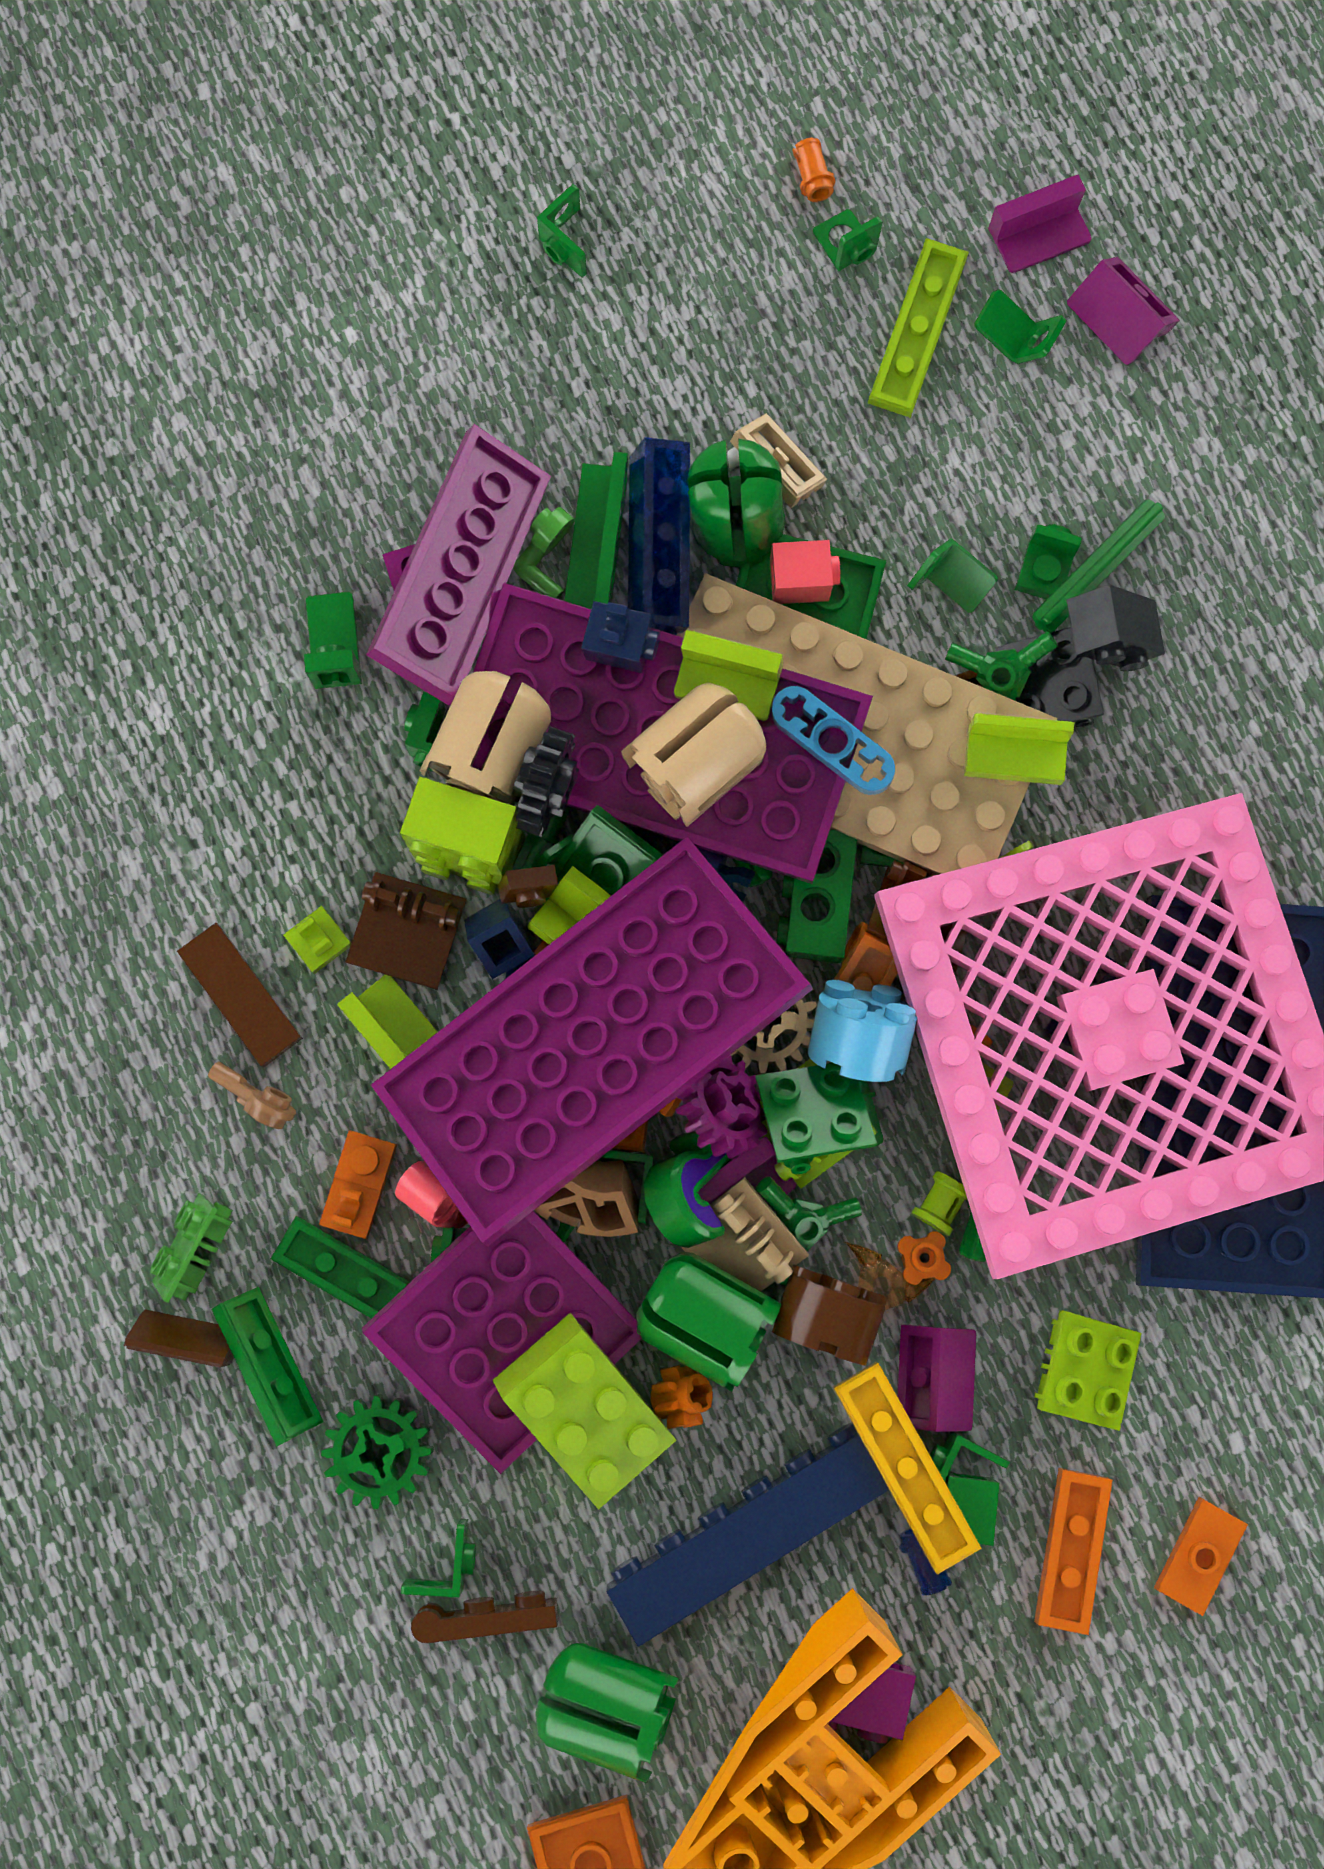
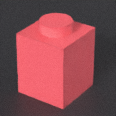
[770,540,840,604]

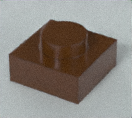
[498,865,558,908]

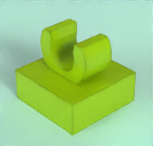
[283,905,351,974]

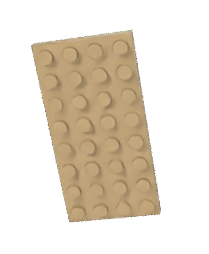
[676,573,1058,875]

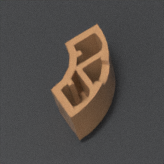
[534,1160,639,1237]

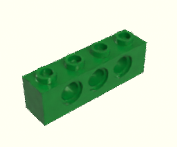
[776,829,857,963]

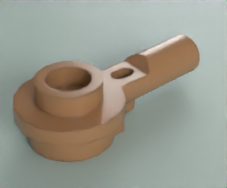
[208,1061,296,1129]

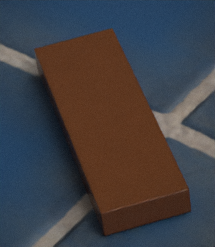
[177,923,303,1068]

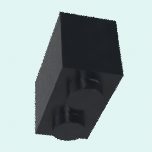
[1067,584,1165,671]

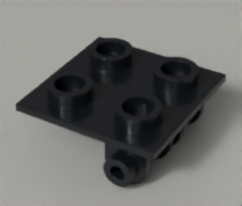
[995,627,1104,727]

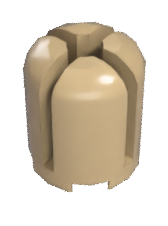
[420,671,551,806]
[621,682,766,827]

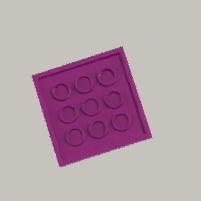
[362,1210,642,1474]

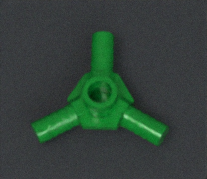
[945,631,1058,701]
[756,1177,862,1286]

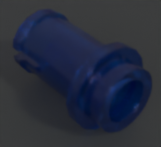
[899,1528,952,1596]

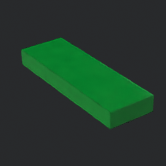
[270,1216,410,1319]
[211,1287,324,1447]

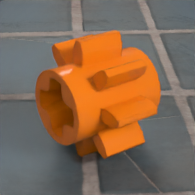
[651,1365,713,1429]

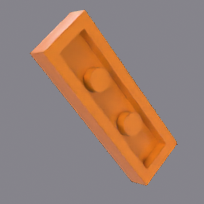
[1034,1468,1113,1635]

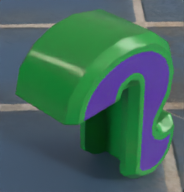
[644,1131,731,1248]

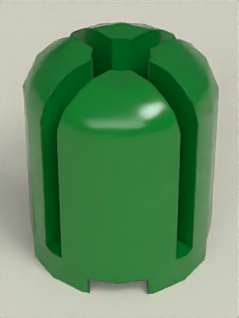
[687,438,785,568]
[636,1252,781,1392]
[535,1643,680,1783]

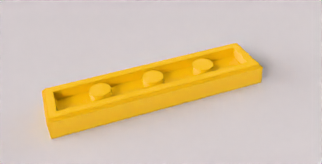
[833,1362,982,1574]

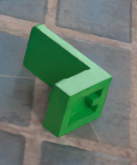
[304,592,362,689]

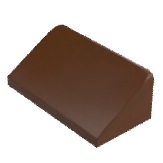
[124,1309,234,1368]

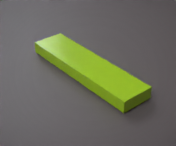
[868,238,969,418]

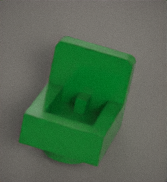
[404,692,446,772]

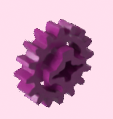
[675,1055,768,1159]

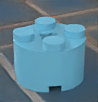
[808,980,917,1082]

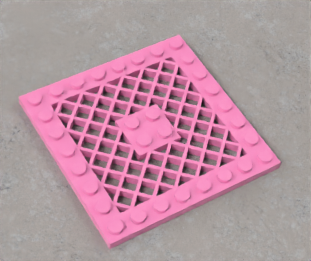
[874,793,1324,1279]

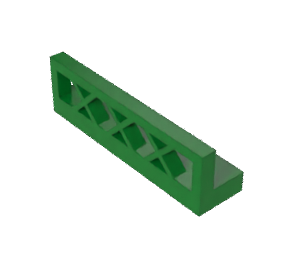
[564,452,629,609]

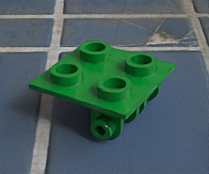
[755,1063,877,1174]

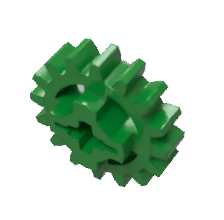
[321,1394,434,1509]

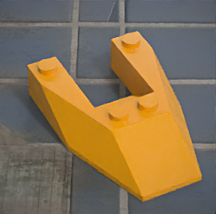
[663,1588,1001,1869]

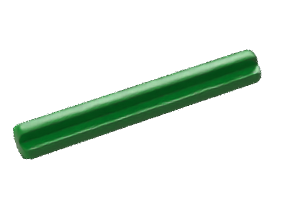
[1032,499,1165,633]

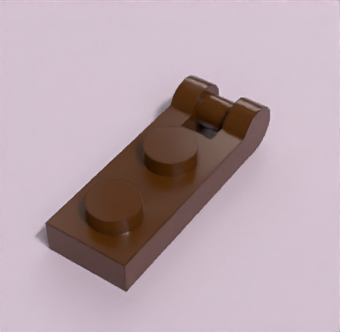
[411,1591,559,1643]

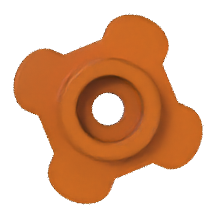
[897,1231,951,1285]

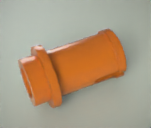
[792,138,836,202]

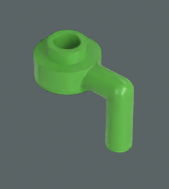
[514,507,575,599]

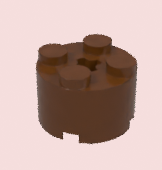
[772,1264,888,1366]

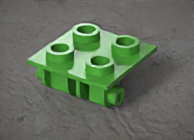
[150,1193,233,1303]

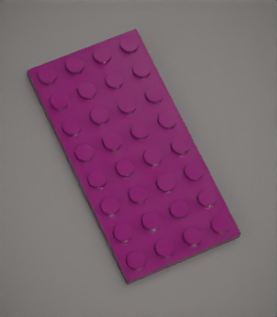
[471,583,873,884]
[371,837,813,1246]

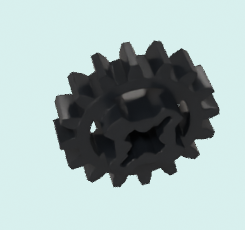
[512,726,579,837]

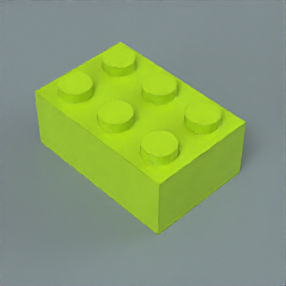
[400,776,525,895]
[493,1313,677,1510]

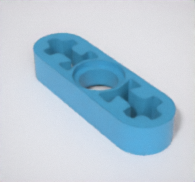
[772,686,895,795]

